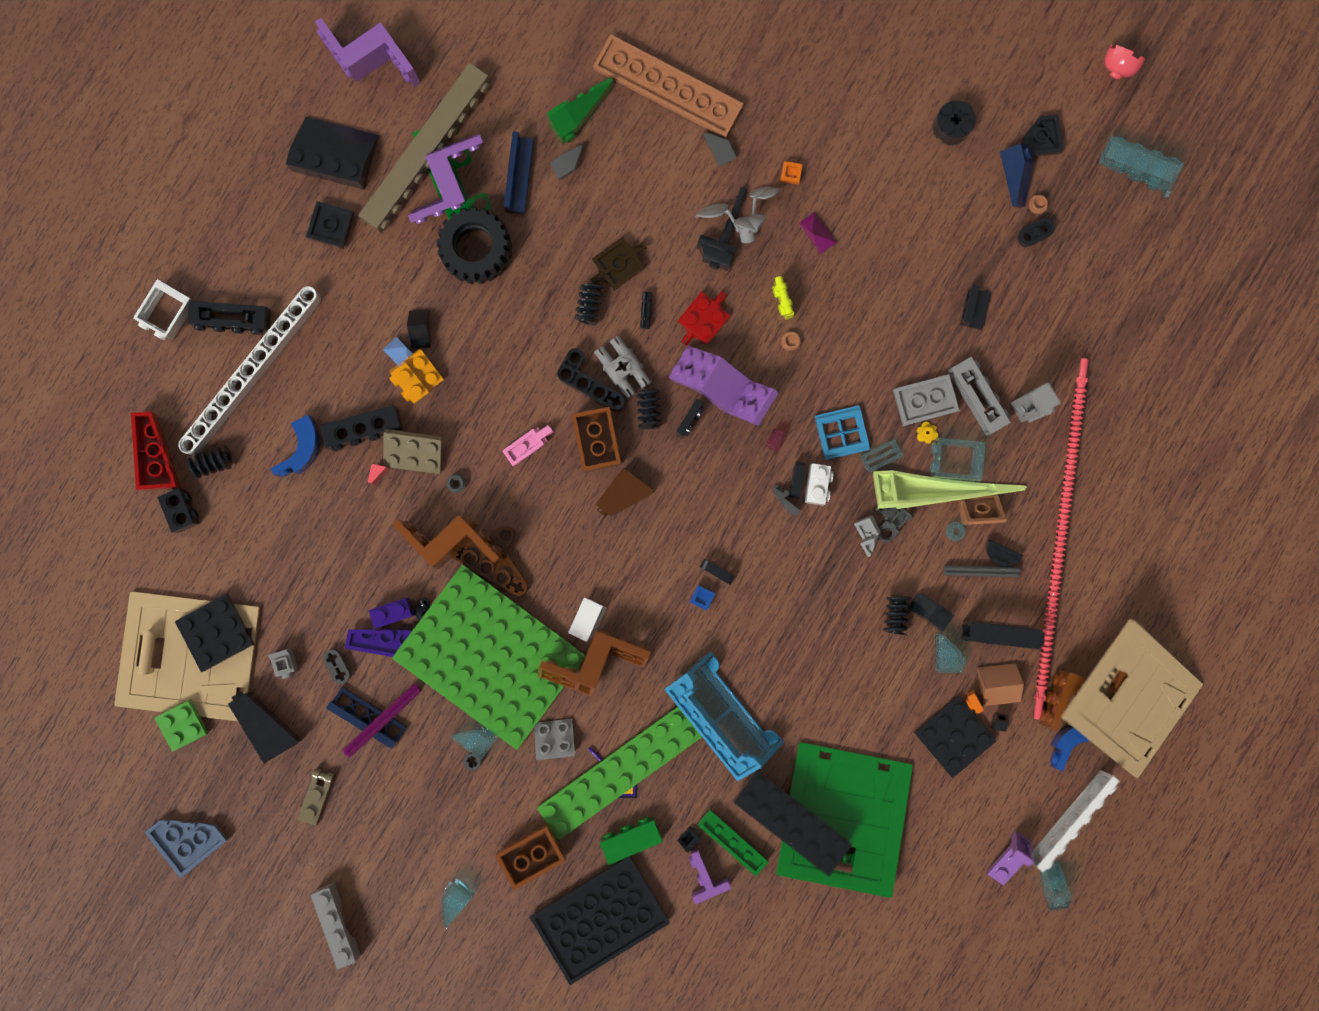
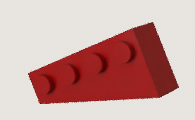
[131,411,181,491]

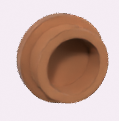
[1028,195,1048,214]

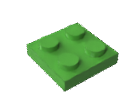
[154,699,209,752]

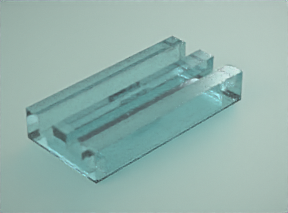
[860,439,903,473]

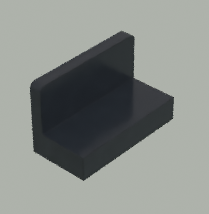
[960,284,991,330]

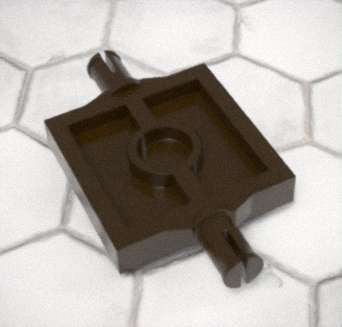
[590,237,647,291]

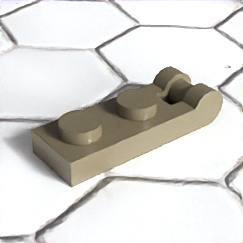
[297,768,335,826]

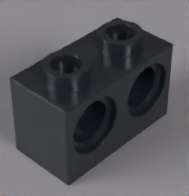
[157,488,199,533]

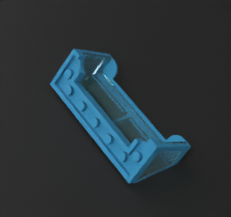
[664,651,784,781]

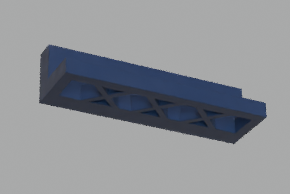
[504,131,534,214]
[326,687,407,749]

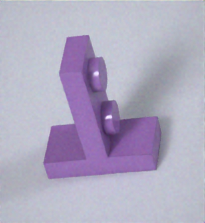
[987,831,1034,886]
[689,847,731,905]

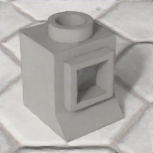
[268,648,299,679]

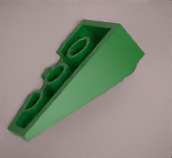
[547,77,613,144]

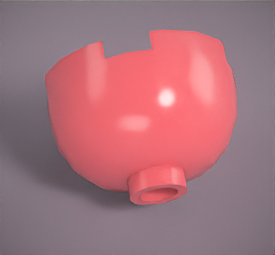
[1104,44,1145,80]

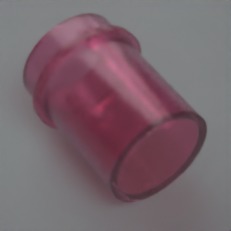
[765,429,786,452]

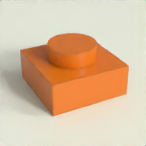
[780,161,803,185]
[966,690,984,714]

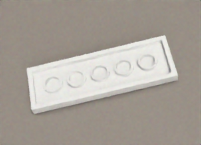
[1032,770,1119,872]

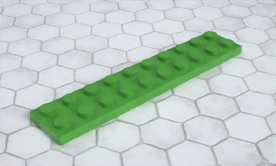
[537,695,703,840]

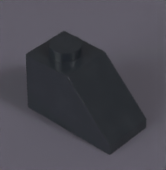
[907,592,955,631]

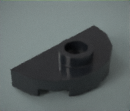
[985,539,1024,567]

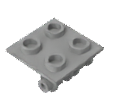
[534,719,576,760]

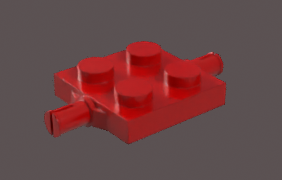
[677,291,731,346]

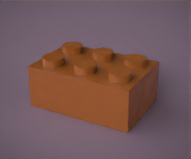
[572,407,621,473]
[495,823,567,890]

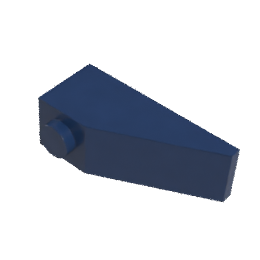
[1000,143,1034,208]

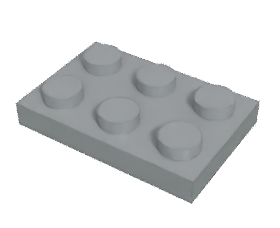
[893,374,959,426]

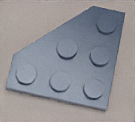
[145,819,229,878]

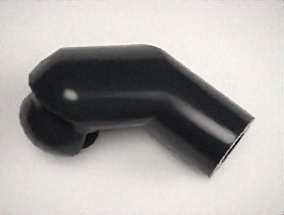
[414,598,430,621]

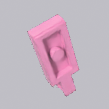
[503,425,553,467]

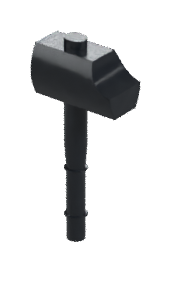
[697,187,748,271]

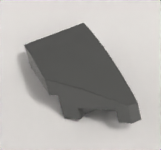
[702,133,737,166]
[550,145,584,180]
[772,484,801,518]

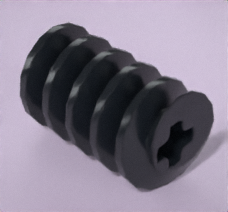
[574,283,604,326]
[636,389,662,430]
[187,445,232,478]
[883,595,912,635]

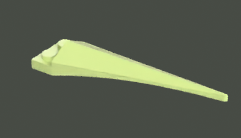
[873,470,1027,509]

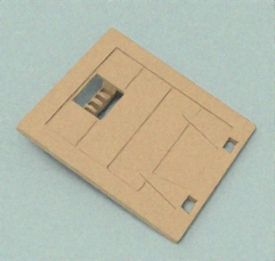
[114,592,260,721]
[1062,619,1203,778]

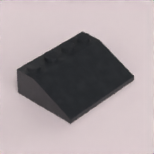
[286,117,379,190]

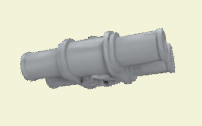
[594,335,652,400]

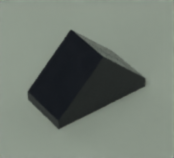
[407,310,431,349]

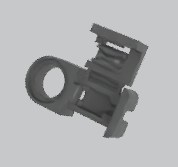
[875,507,912,543]

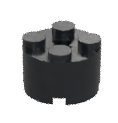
[933,100,976,145]

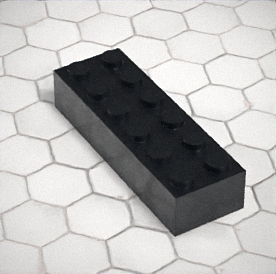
[732,770,852,877]

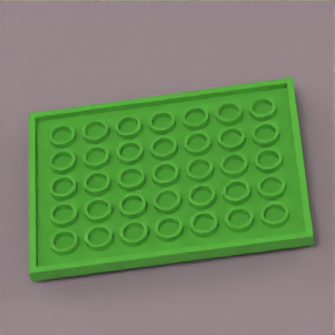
[392,564,586,750]

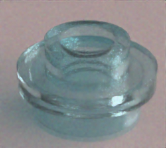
[946,522,965,541]

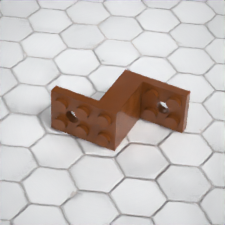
[392,515,504,569]
[538,631,651,697]
[1039,670,1128,731]

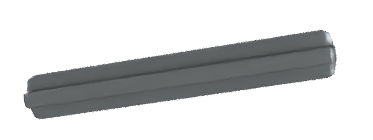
[943,565,1020,577]

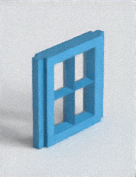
[814,405,870,460]

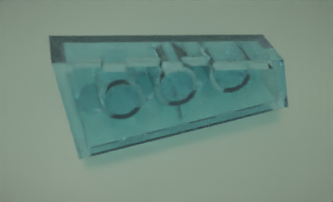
[1099,135,1185,198]

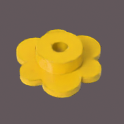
[917,422,938,444]

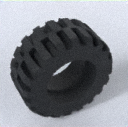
[436,207,512,284]

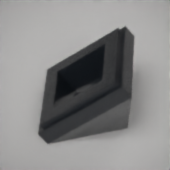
[677,826,701,853]

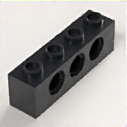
[320,405,403,452]

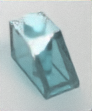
[935,633,966,673]
[450,727,498,760]
[1040,861,1071,911]
[441,879,475,929]

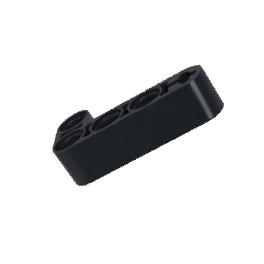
[557,348,625,412]

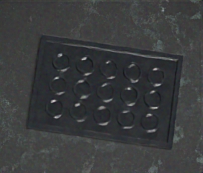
[530,856,670,985]

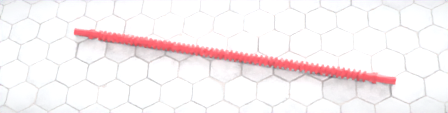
[1034,358,1089,720]

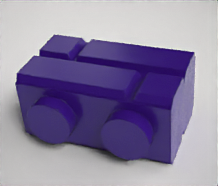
[369,597,415,628]

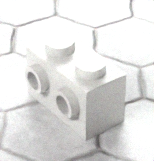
[804,463,833,506]

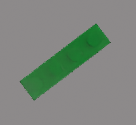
[697,809,769,876]

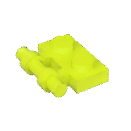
[772,276,794,320]

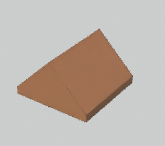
[959,494,1007,526]
[977,663,1024,706]

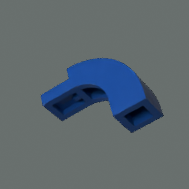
[270,415,320,478]
[1050,725,1091,772]

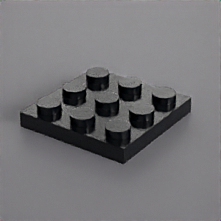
[174,594,255,672]
[913,695,996,778]

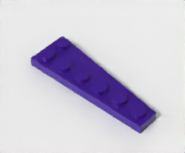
[345,629,413,657]

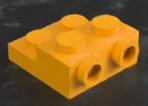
[389,348,444,404]

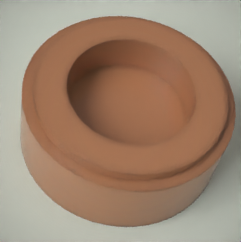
[781,331,801,351]

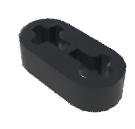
[789,461,805,498]
[699,559,735,585]

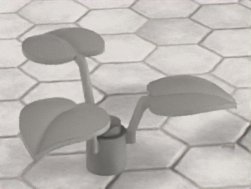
[696,187,781,243]

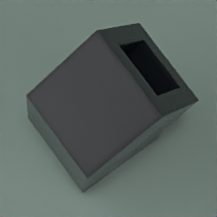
[991,713,1009,732]

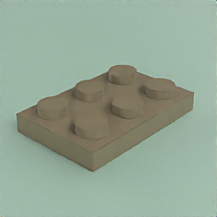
[383,429,443,474]

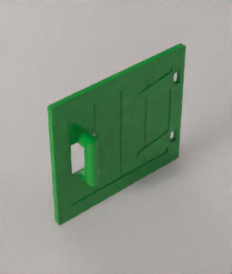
[776,742,913,898]

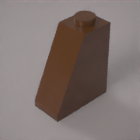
[596,468,654,517]

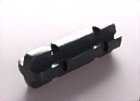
[640,291,653,329]

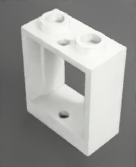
[133,279,194,341]

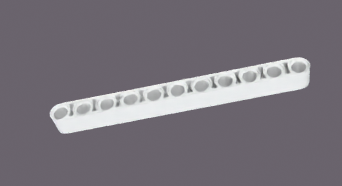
[179,286,321,455]

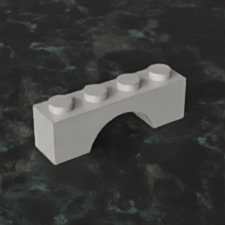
[311,882,361,969]

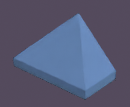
[383,337,413,365]

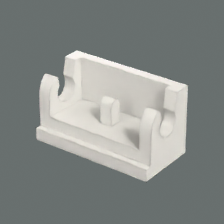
[568,598,607,642]

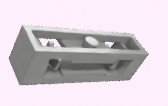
[948,357,1011,436]
[1010,383,1060,423]

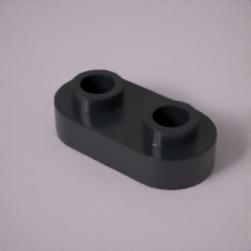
[1017,218,1055,247]

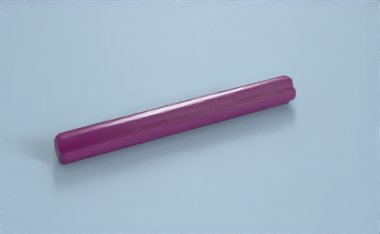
[342,684,421,758]

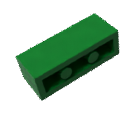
[600,816,663,865]

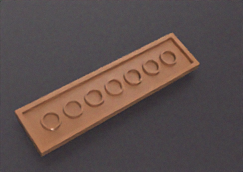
[593,34,744,139]

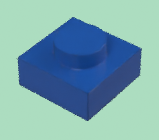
[690,585,715,611]

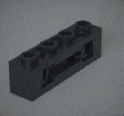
[187,301,271,335]

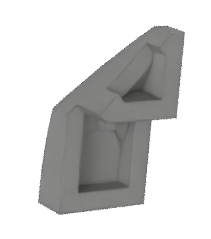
[854,515,880,557]

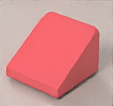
[368,464,390,485]

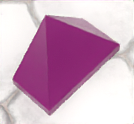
[799,212,836,254]

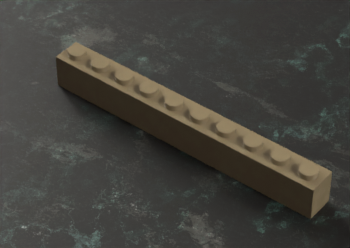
[358,63,491,233]

